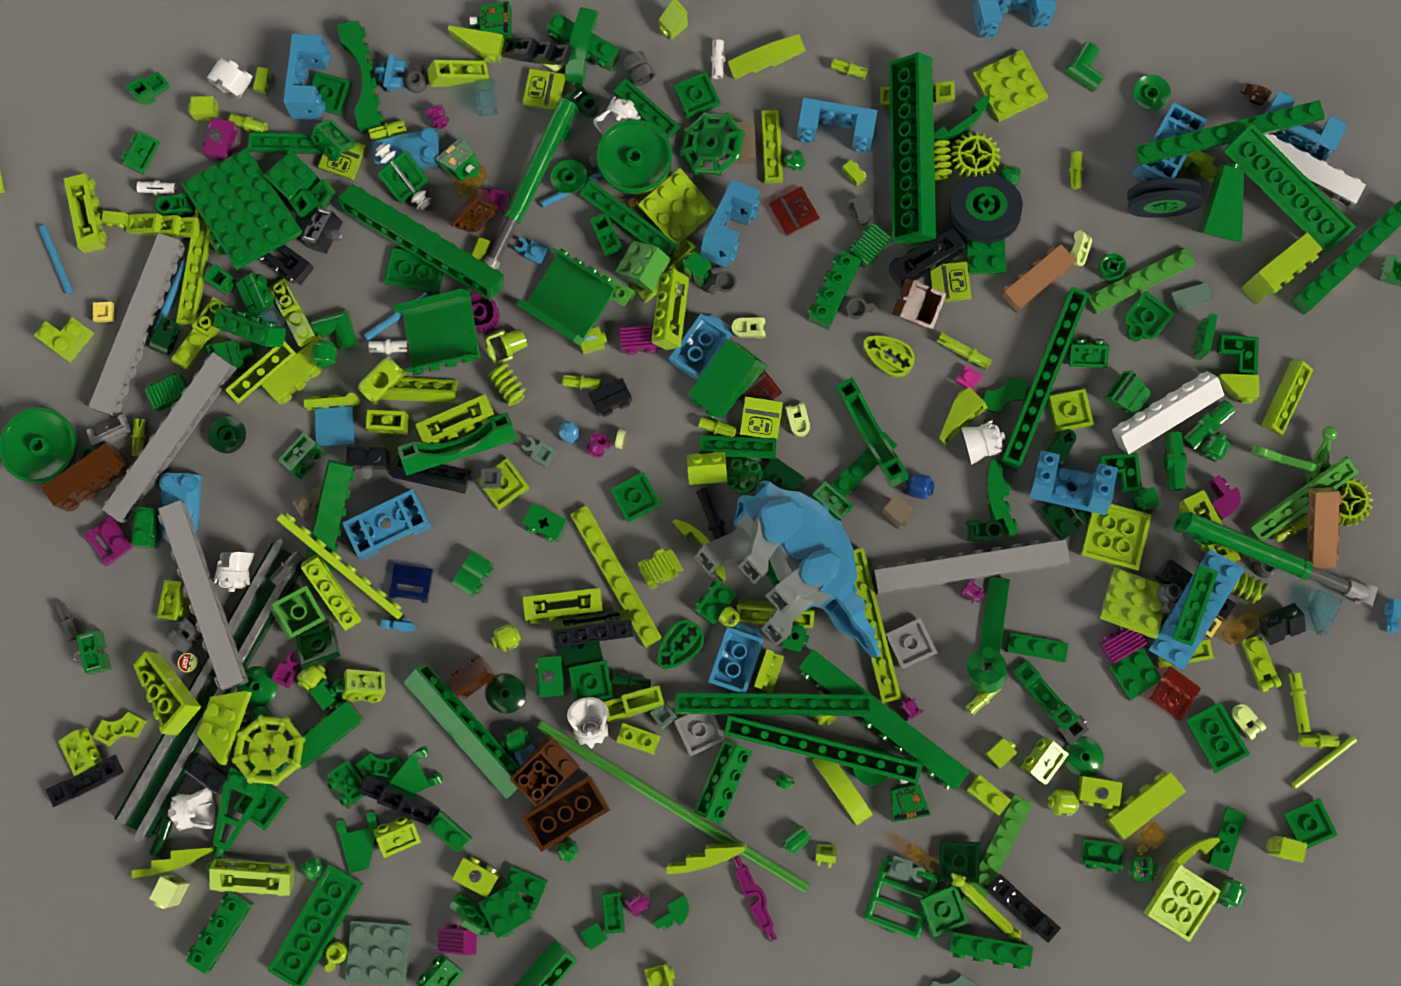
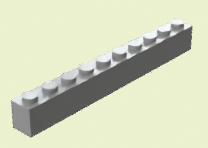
[88,233,185,418]
[102,352,237,523]
[158,500,249,691]
[873,537,1070,595]

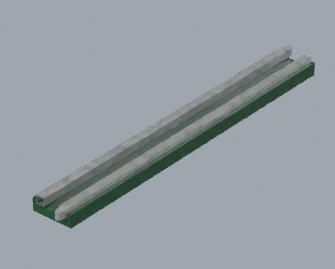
[114,539,304,841]

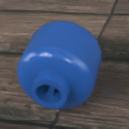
[905,473,935,499]

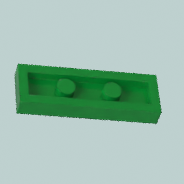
[1006,633,1068,663]

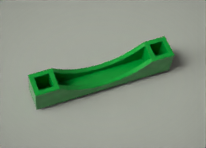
[337,20,385,134]
[836,377,908,488]
[397,412,517,475]

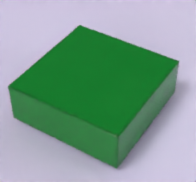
[581,922,608,951]

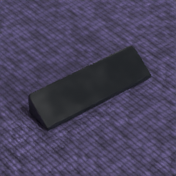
[391,455,471,494]

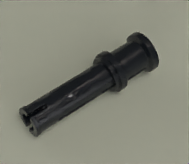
[695,487,728,540]

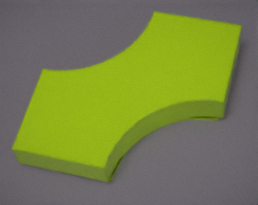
[92,711,147,746]

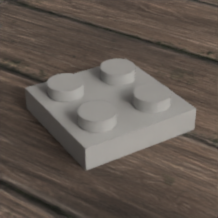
[885,618,938,670]
[674,714,725,757]

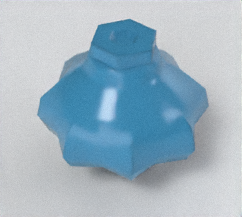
[558,420,579,443]

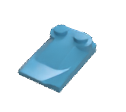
[372,127,441,169]
[669,313,732,380]
[158,473,202,539]
[708,623,764,694]

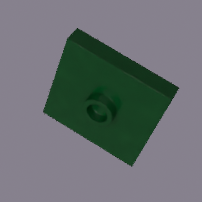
[761,458,805,491]
[296,622,341,669]
[561,641,604,669]
[939,841,980,883]

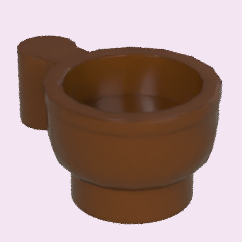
[1241,82,1272,106]

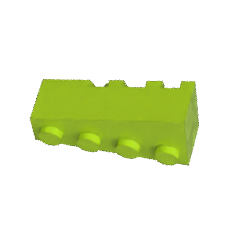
[1241,232,1322,305]
[133,651,201,736]

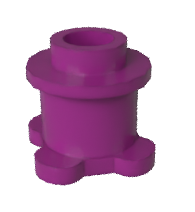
[425,104,449,129]
[586,433,611,458]
[960,579,985,603]
[898,696,924,721]
[625,892,650,918]

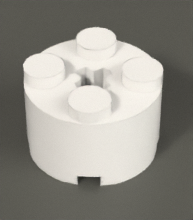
[207,57,253,100]

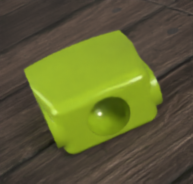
[357,356,408,405]

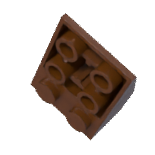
[451,189,499,233]
[509,734,580,808]

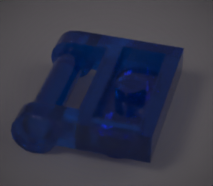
[389,564,434,603]

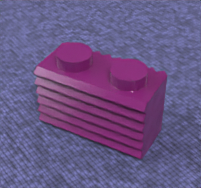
[620,324,660,355]
[1099,627,1148,664]
[437,924,477,955]

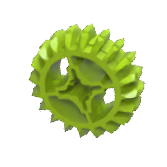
[950,131,1001,179]
[1338,476,1374,527]

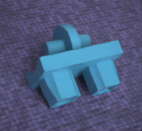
[374,54,406,93]

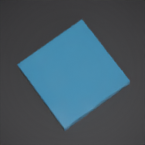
[315,406,356,447]

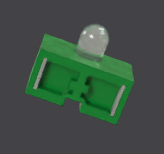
[72,631,112,675]
[534,656,565,698]

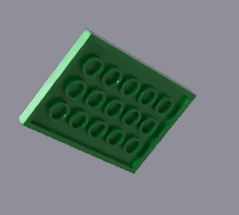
[181,148,303,270]

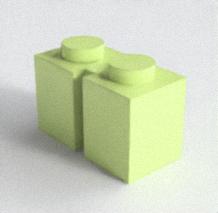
[149,875,190,909]

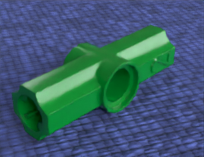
[1183,399,1236,450]
[1163,432,1187,491]

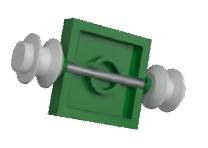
[375,143,432,210]

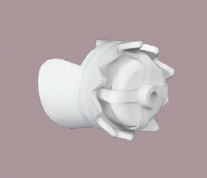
[593,96,641,135]
[961,420,1005,465]
[213,552,255,592]
[567,697,609,748]
[168,788,216,831]

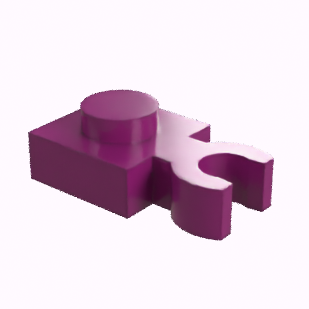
[480,188,511,211]
[271,652,301,689]

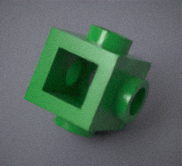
[781,622,810,654]

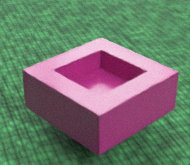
[955,365,982,390]

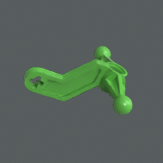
[1250,426,1338,515]

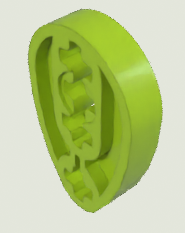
[863,336,915,378]

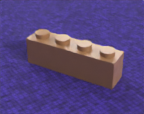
[1002,244,1076,313]
[1306,487,1342,568]

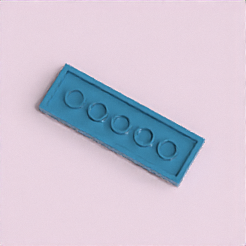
[1148,549,1245,670]

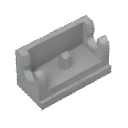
[86,414,133,448]

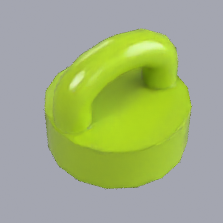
[719,606,740,628]

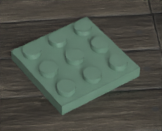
[345,920,412,986]

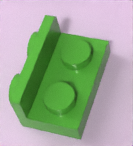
[600,272,637,307]

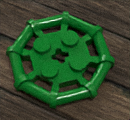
[679,111,745,176]

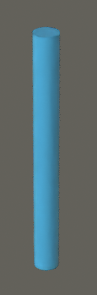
[540,171,603,208]
[39,225,73,294]
[153,261,186,330]
[364,292,429,341]

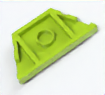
[197,691,252,765]

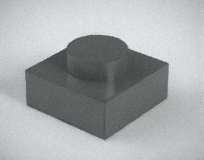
[481,468,502,489]

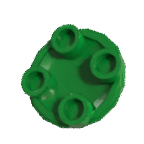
[727,458,763,494]

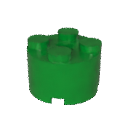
[966,647,1007,693]

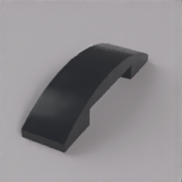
[45,755,124,807]
[987,874,1061,943]

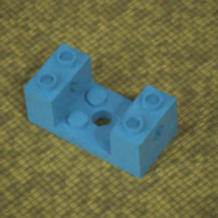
[972,0,1057,39]
[284,34,331,120]
[1263,91,1348,161]
[797,98,878,153]
[1132,102,1207,182]
[700,179,761,268]
[1029,450,1118,515]
[342,489,434,561]

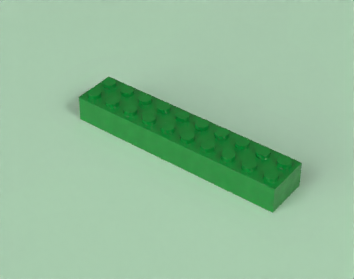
[889,52,936,246]

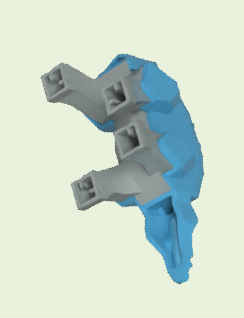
[694,480,881,658]

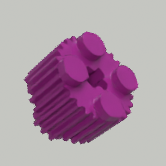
[471,293,500,335]

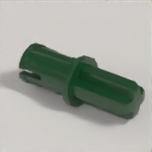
[612,672,651,689]
[149,817,174,857]

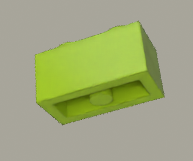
[253,67,272,94]
[842,159,866,187]
[101,211,129,229]
[471,237,492,261]

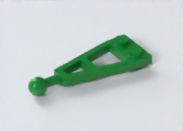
[206,766,267,873]

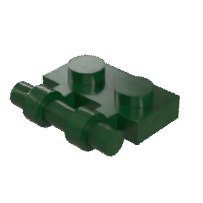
[1038,502,1088,540]

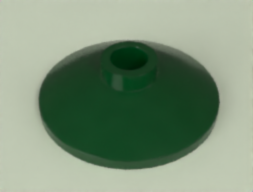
[208,416,246,454]
[487,675,526,714]

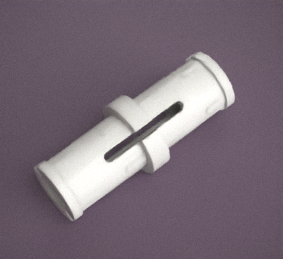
[711,39,725,79]
[137,180,177,195]
[369,339,408,354]

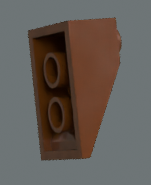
[449,656,497,699]

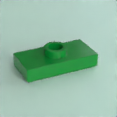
[601,891,625,934]

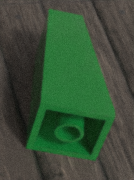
[1197,162,1244,242]
[687,339,768,419]

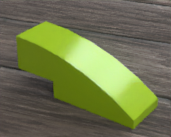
[604,685,664,724]

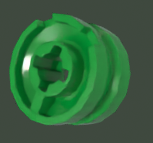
[1098,253,1127,282]

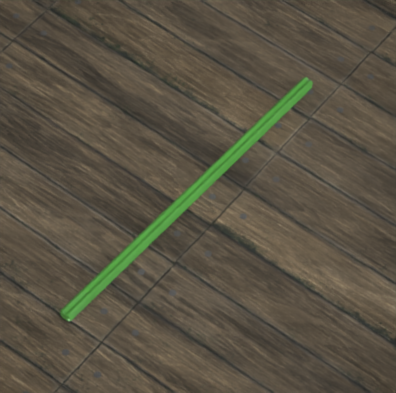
[537,721,809,893]

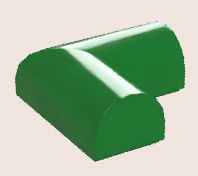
[1063,41,1105,93]
[311,310,358,351]
[1216,334,1259,375]
[1097,453,1142,494]

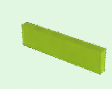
[761,110,783,184]

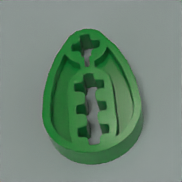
[657,620,704,670]

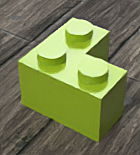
[34,317,95,362]

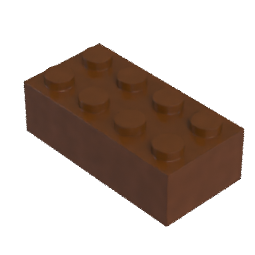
[41,443,130,512]
[521,776,611,852]

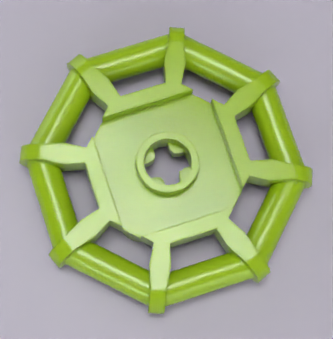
[232,715,306,786]

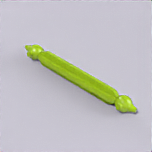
[951,873,1022,943]

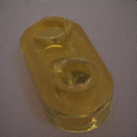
[454,165,488,196]
[1223,613,1259,645]

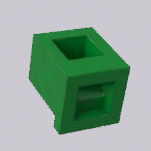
[203,263,236,294]
[1131,486,1160,512]
[309,680,340,711]

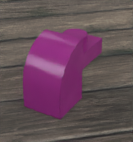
[1208,475,1241,520]

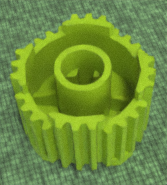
[638,548,684,589]

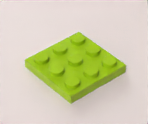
[972,50,1048,123]
[638,168,716,244]
[1080,504,1152,571]
[1100,567,1163,639]
[1143,862,1222,942]

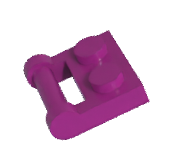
[83,516,134,567]

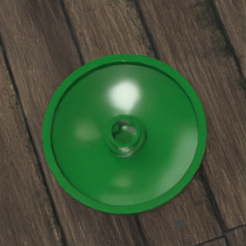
[597,120,672,194]
[0,408,78,484]

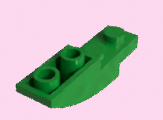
[986,459,1018,538]

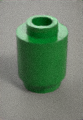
[782,825,812,854]

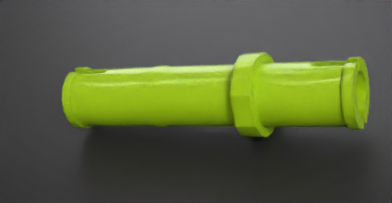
[937,332,993,370]
[1288,673,1311,733]

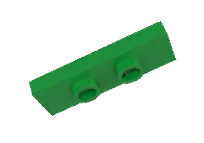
[1208,807,1246,871]

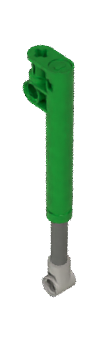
[483,98,579,270]
[1173,512,1378,607]

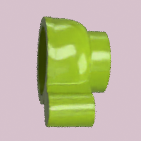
[325,941,348,972]

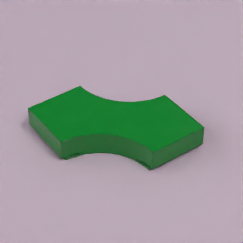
[983,377,1028,414]
[355,752,404,780]
[449,893,487,935]

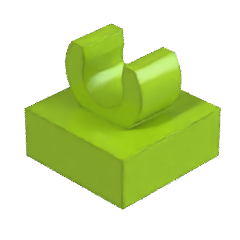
[816,843,837,868]

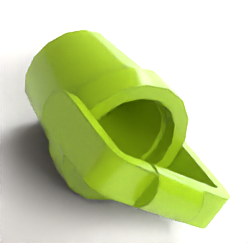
[484,329,527,365]

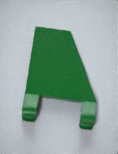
[389,746,443,794]
[336,811,378,874]

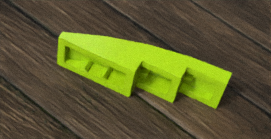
[728,34,806,80]
[126,213,201,238]
[666,843,747,875]
[132,847,216,878]

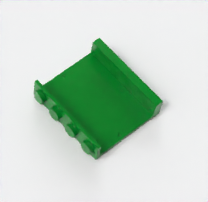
[517,247,617,346]
[394,289,480,375]

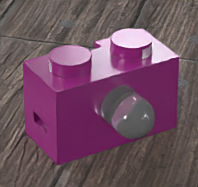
[202,118,239,161]

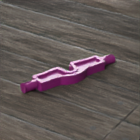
[732,856,777,942]

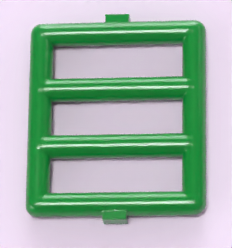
[863,856,939,940]

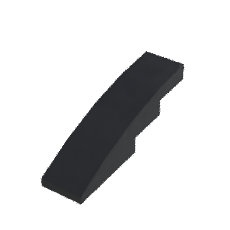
[501,38,573,65]
[358,773,440,825]

